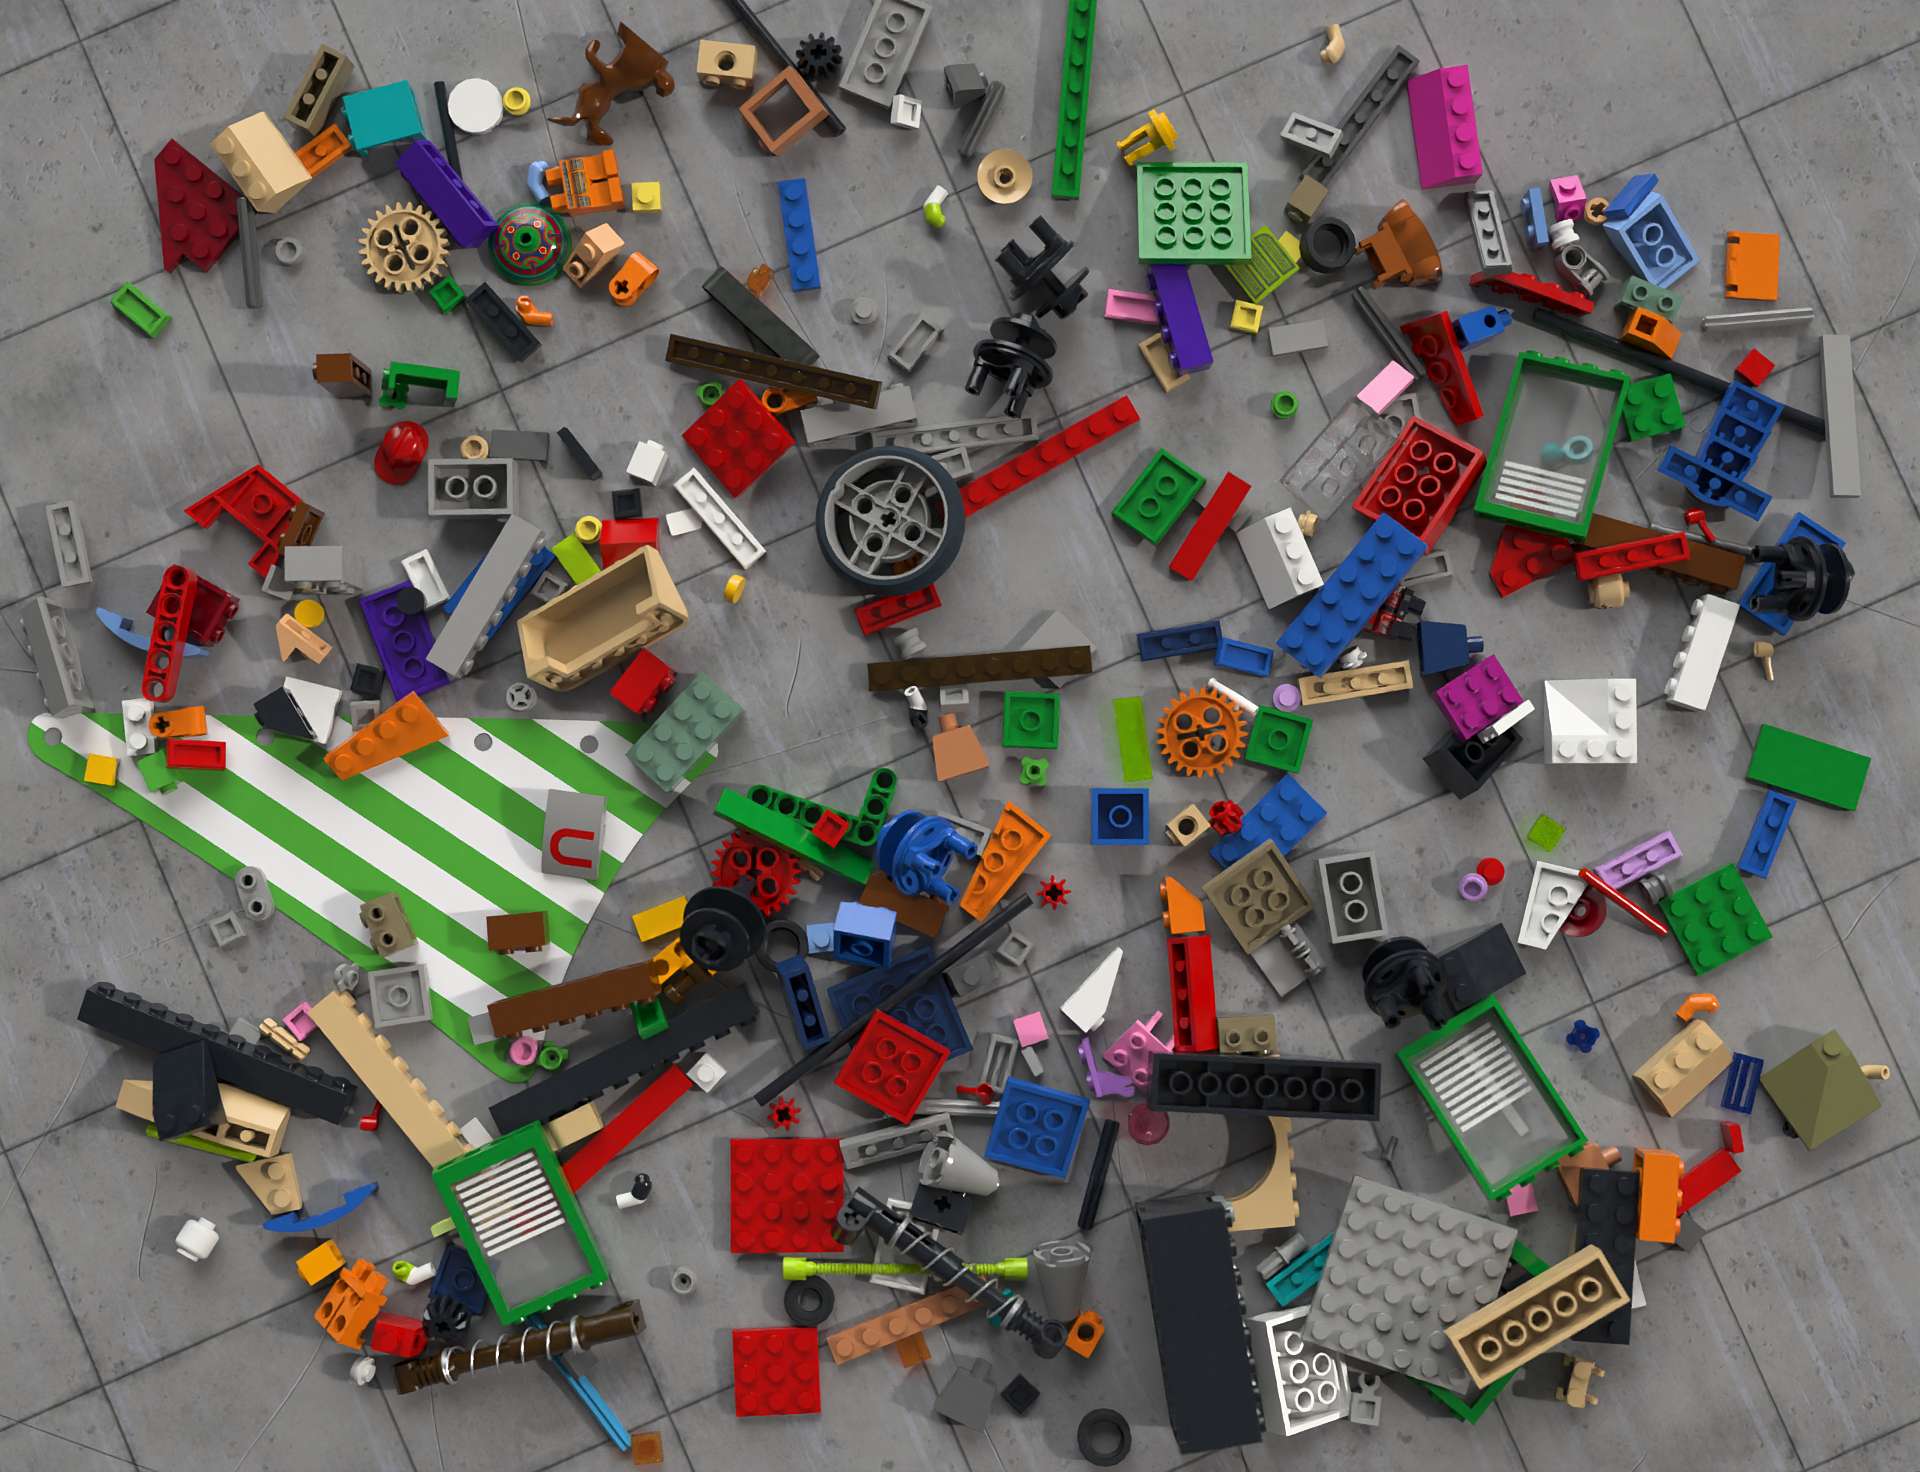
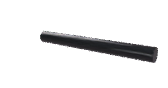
[434,81,463,181]

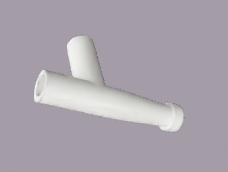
[1207,678,1259,728]

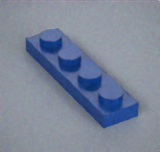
[778,178,821,292]

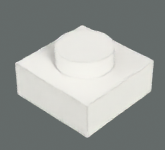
[891,94,922,130]
[687,1053,727,1093]

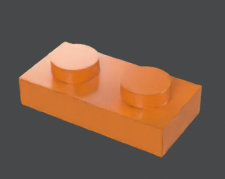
[295,124,352,178]

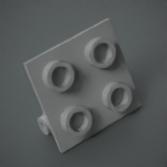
[1250,921,1327,997]

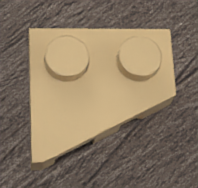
[236,1152,303,1215]

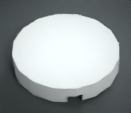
[448,78,504,135]

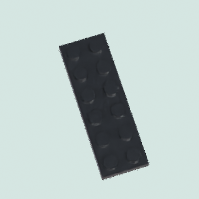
[1569,1167,1640,1345]

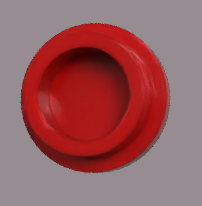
[1476,858,1505,886]

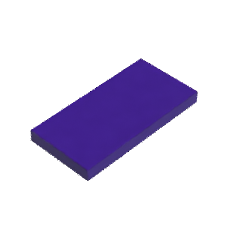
[358,580,451,702]

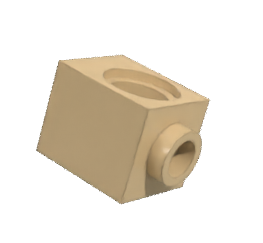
[1165,804,1211,847]

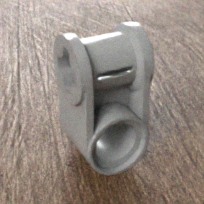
[1554,245,1609,298]

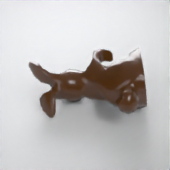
[547,21,675,146]

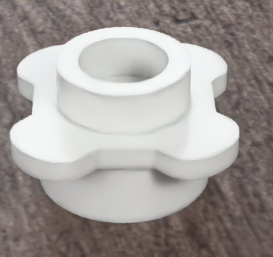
[1338,645,1367,670]

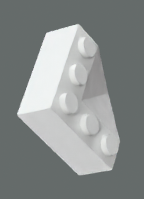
[1543,679,1637,764]

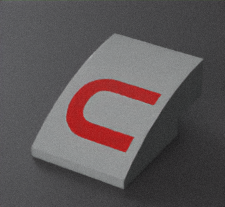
[541,789,608,880]

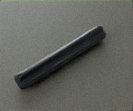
[1078,1119,1120,1230]

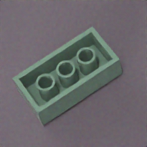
[625,671,746,793]

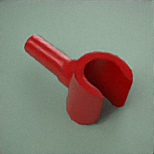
[1684,507,1716,543]
[956,1083,996,1106]
[360,1099,382,1131]

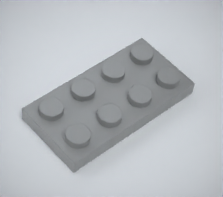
[839,0,933,110]

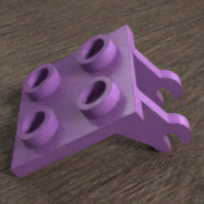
[1078,1035,1135,1098]

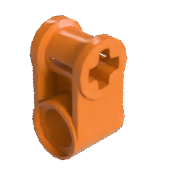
[609,252,660,307]
[148,706,208,739]

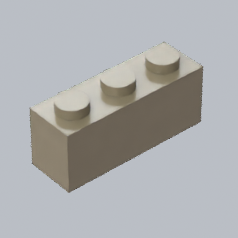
[283,44,355,138]

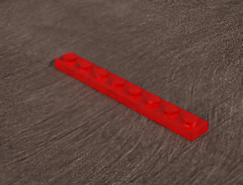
[933,395,1140,523]

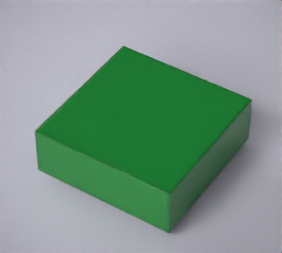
[428,275,467,315]

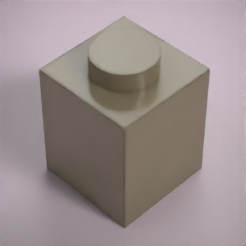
[1284,175,1329,224]

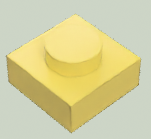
[632,182,662,213]

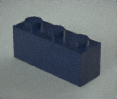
[774,955,831,1051]

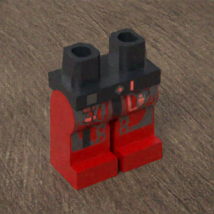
[1361,585,1426,641]

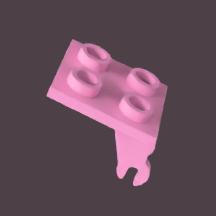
[1103,1010,1175,1093]

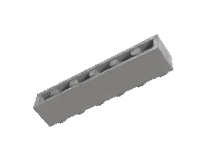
[426,513,546,678]

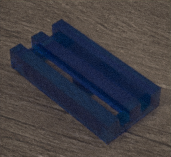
[1721,1052,1764,1115]

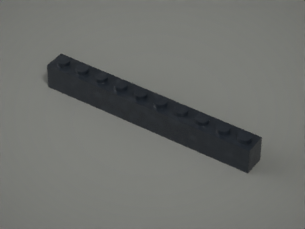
[77,982,358,1125]
[488,982,760,1136]

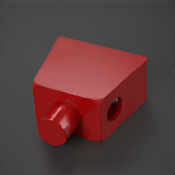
[370,1311,430,1358]

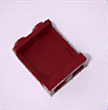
[146,564,240,647]

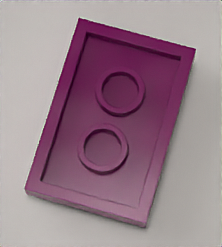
[1430,654,1524,742]

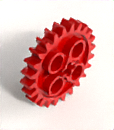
[710,829,802,916]

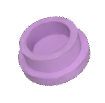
[1272,684,1301,712]
[1459,873,1488,901]

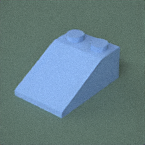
[1602,192,1700,289]

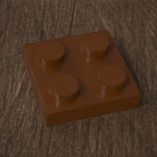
[277,501,325,556]

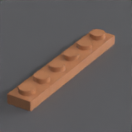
[827,1273,988,1365]

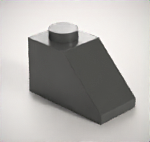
[944,63,988,110]

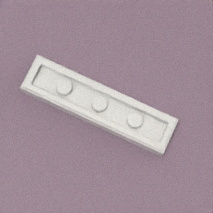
[673,468,767,570]

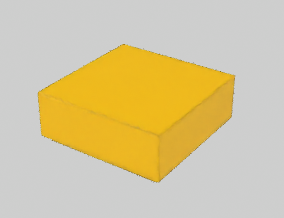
[84,753,120,786]

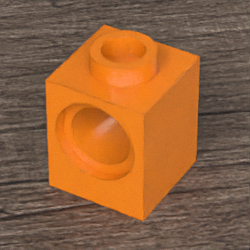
[1065,1309,1105,1358]

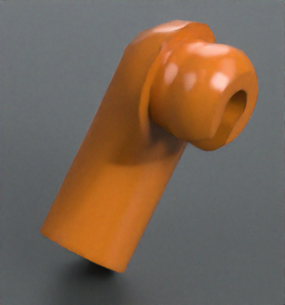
[1675,993,1719,1022]

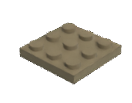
[1201,838,1316,955]

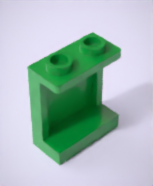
[381,361,460,408]

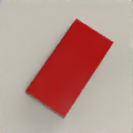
[166,739,226,771]

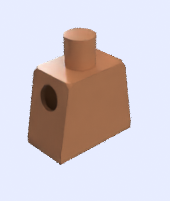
[932,713,989,782]
[1554,1141,1622,1206]

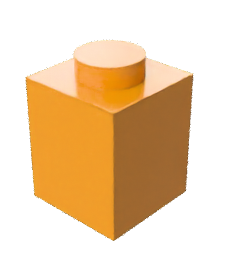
[296,1239,347,1286]

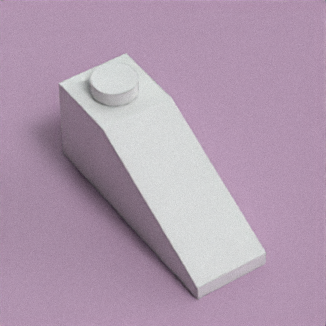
[1060,947,1123,1033]

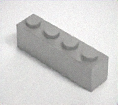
[801,383,917,448]

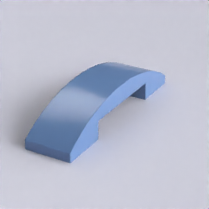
[96,607,210,659]

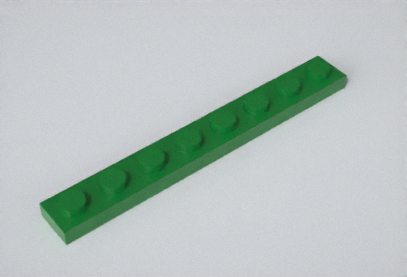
[1051,0,1097,200]

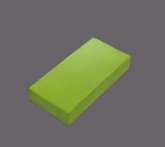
[551,533,601,585]

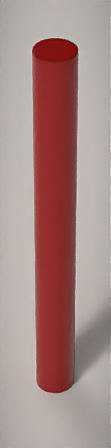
[1578,868,1667,936]

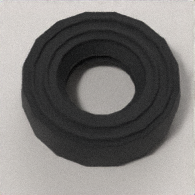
[784,1275,835,1327]

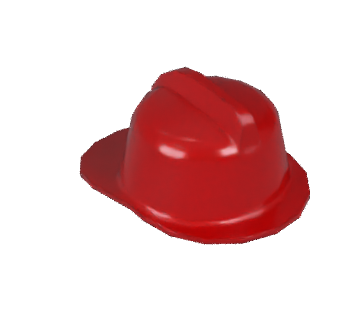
[374,421,429,485]

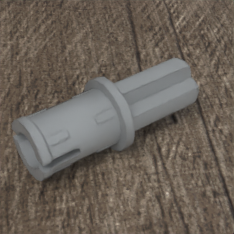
[1256,1232,1309,1279]

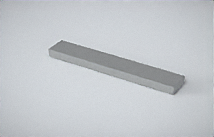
[1819,335,1861,498]
[870,412,1039,455]

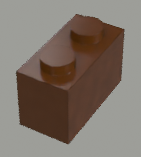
[486,911,550,955]

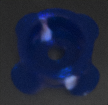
[1566,1020,1600,1053]

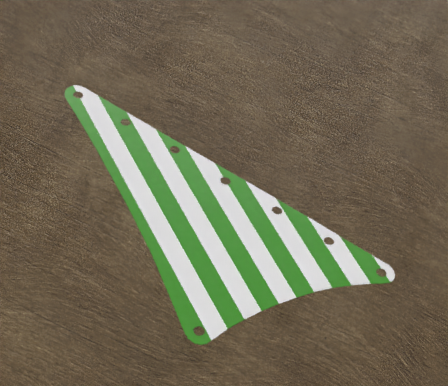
[27,713,718,1083]

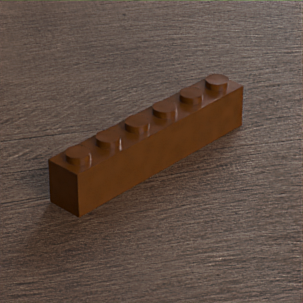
[1569,511,1746,595]
[487,959,662,1040]

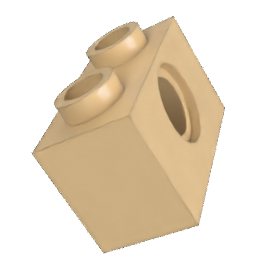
[697,40,758,89]

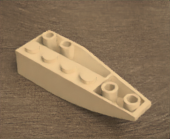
[116,1080,292,1158]

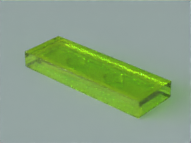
[1113,696,1153,783]

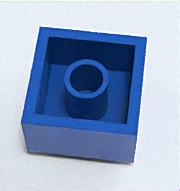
[1090,788,1149,845]
[833,901,897,970]

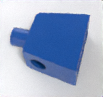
[1452,305,1512,353]

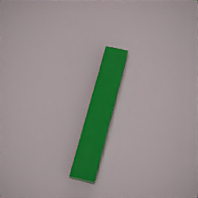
[713,787,874,888]

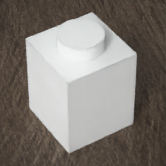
[626,440,668,486]

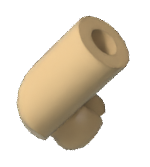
[1320,24,1345,65]

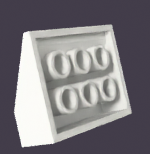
[1246,1304,1351,1436]

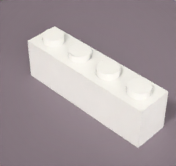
[1665,594,1740,712]

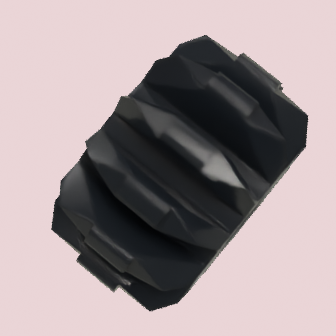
[796,32,843,82]
[422,1293,472,1343]

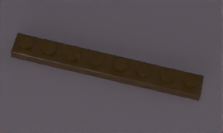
[665,334,882,410]
[867,645,1092,692]

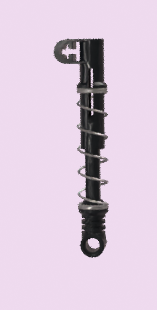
[831,1187,1068,1359]

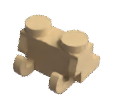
[1555,1353,1605,1408]

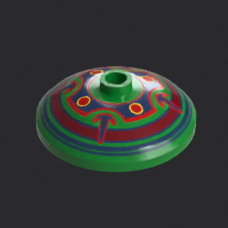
[488,203,572,286]

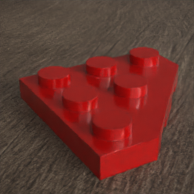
[1488,489,1574,598]

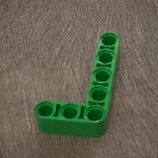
[747,768,898,846]

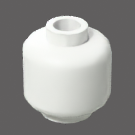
[175,1217,219,1262]

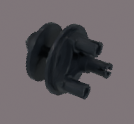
[994,215,1090,319]
[965,312,1057,419]
[1750,536,1855,622]
[680,874,766,972]
[1361,936,1447,1031]

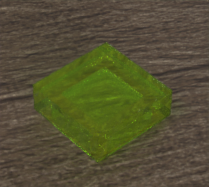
[1526,813,1566,852]

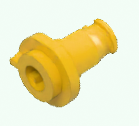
[1116,109,1179,166]

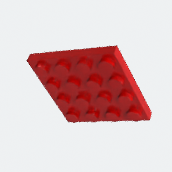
[730,1137,844,1253]

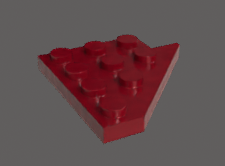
[154,138,258,274]

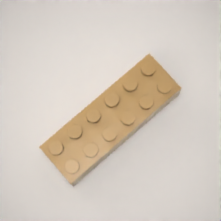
[1443,1244,1630,1389]

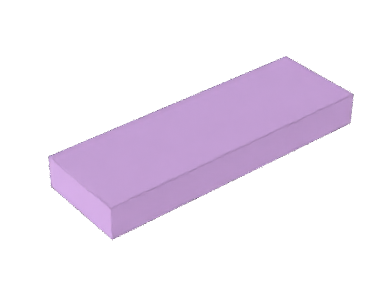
[1593,830,1683,890]

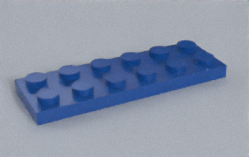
[1276,512,1429,679]

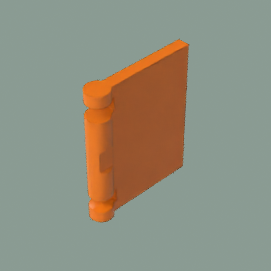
[1725,231,1780,301]

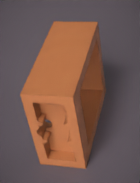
[739,65,829,156]

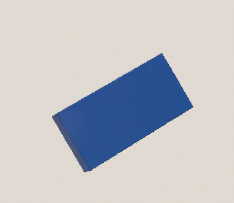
[1603,173,1659,219]
[1213,637,1274,678]

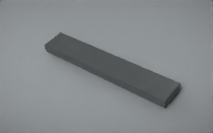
[1299,45,1420,187]

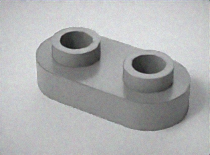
[235,866,275,921]

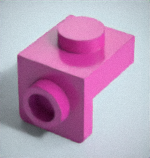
[1549,175,1587,223]

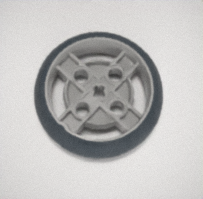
[815,446,965,597]

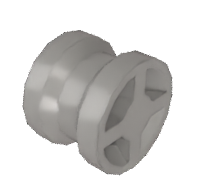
[893,627,927,660]
[506,683,537,712]

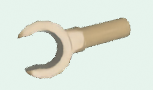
[1753,642,1774,681]

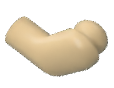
[1860,1065,1890,1080]

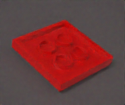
[681,379,796,499]
[834,1009,950,1125]
[732,1325,822,1417]

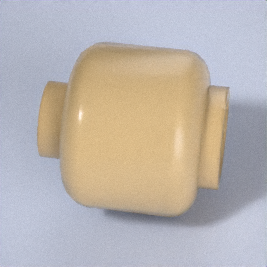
[1587,574,1630,610]

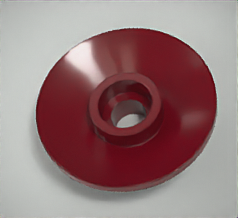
[1559,884,1607,937]

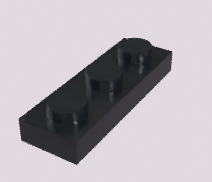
[465,282,542,363]

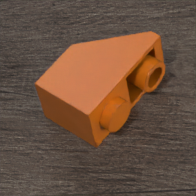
[1619,307,1682,360]
[1159,877,1205,934]

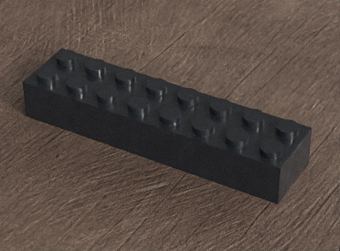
[1146,1051,1382,1121]

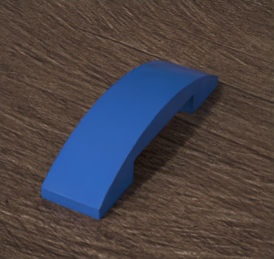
[263,1181,378,1232]

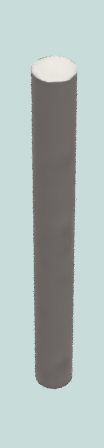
[1648,523,1755,557]

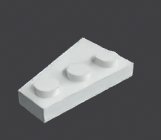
[1518,861,1588,950]

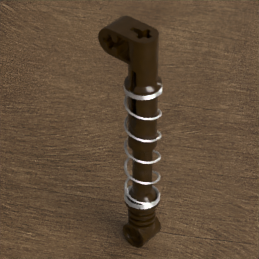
[391,1299,646,1395]

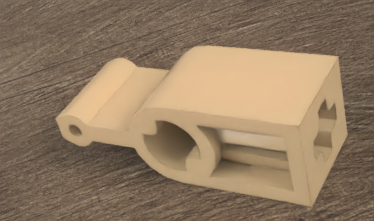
[531,1101,605,1160]

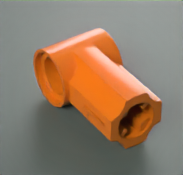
[762,387,818,417]

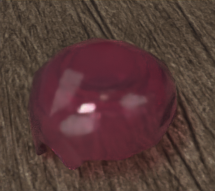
[1128,1101,1170,1146]

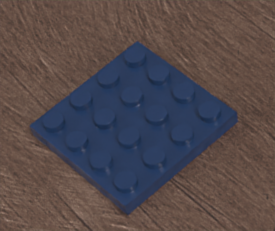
[826,945,973,1061]

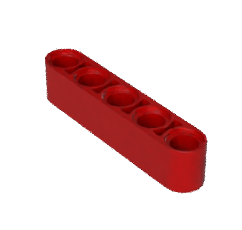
[141,565,197,703]

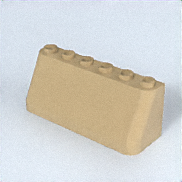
[517,545,689,692]

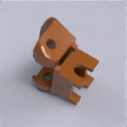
[1354,199,1443,291]

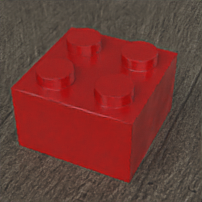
[609,648,677,716]

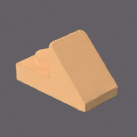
[276,614,333,664]

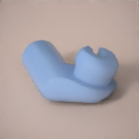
[527,161,550,204]

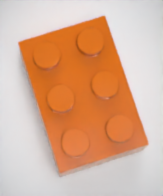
[1633,1147,1684,1243]

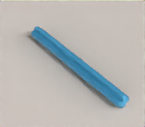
[523,1312,634,1452]

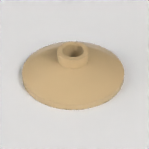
[977,149,1033,204]

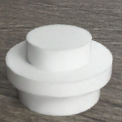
[350,1357,376,1385]

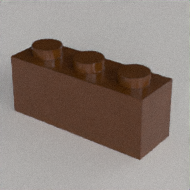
[312,353,372,399]
[859,870,949,938]

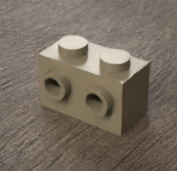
[359,892,419,958]
[1216,1014,1277,1056]

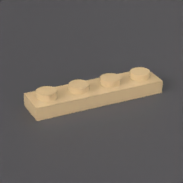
[1297,660,1414,706]

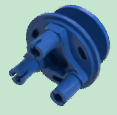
[876,810,978,904]

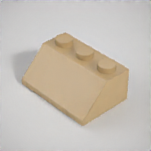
[210,111,313,213]
[1632,1019,1733,1118]

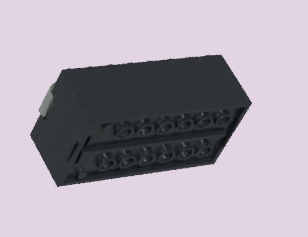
[1135,1190,1266,1455]

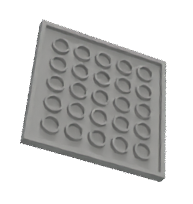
[1301,1174,1518,1394]

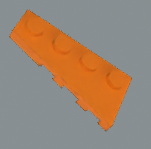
[323,691,449,780]
[960,800,1052,922]

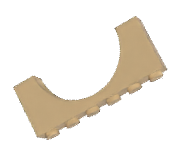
[1225,1053,1299,1232]

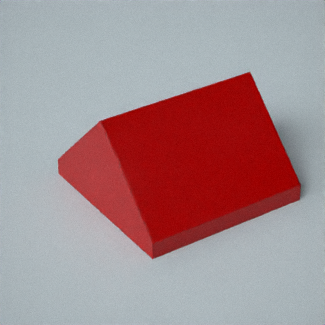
[599,518,660,570]

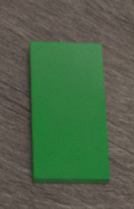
[1745,724,1871,812]

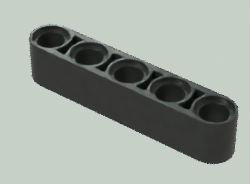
[701,266,820,366]

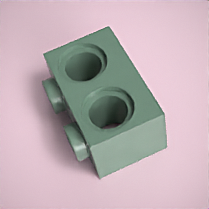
[1613,275,1684,324]

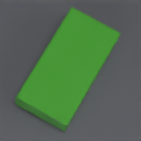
[110,281,172,339]

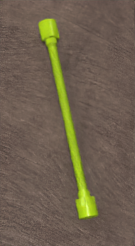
[783,1257,1028,1281]

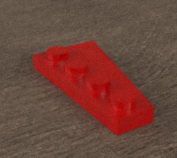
[1469,271,1594,317]
[1399,310,1484,425]

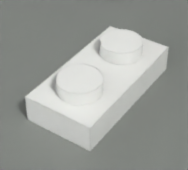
[122,698,158,757]

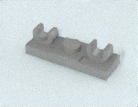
[45,500,93,589]

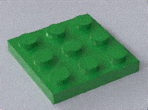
[1657,863,1773,977]

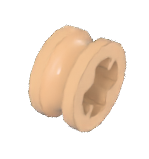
[1583,198,1609,226]

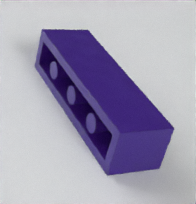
[395,140,499,248]
[1145,264,1214,377]

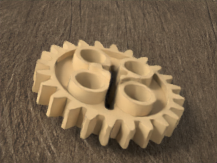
[359,202,451,294]

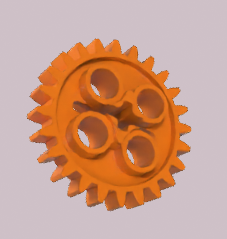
[1156,687,1248,778]

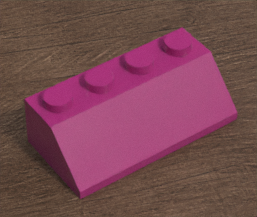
[1406,65,1483,190]

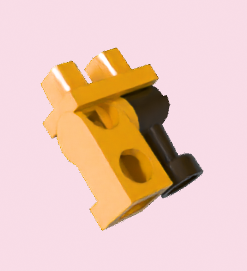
[652,937,717,1006]

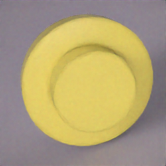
[503,87,531,116]
[575,516,602,544]

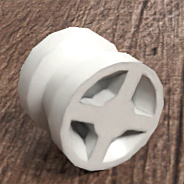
[1547,219,1580,251]

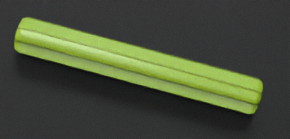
[146,1122,257,1162]

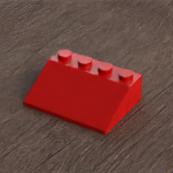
[1352,415,1487,556]

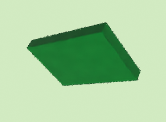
[1111,447,1206,547]

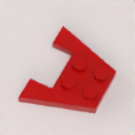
[183,464,304,579]

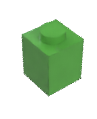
[136,750,185,795]

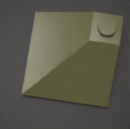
[1758,1029,1882,1151]

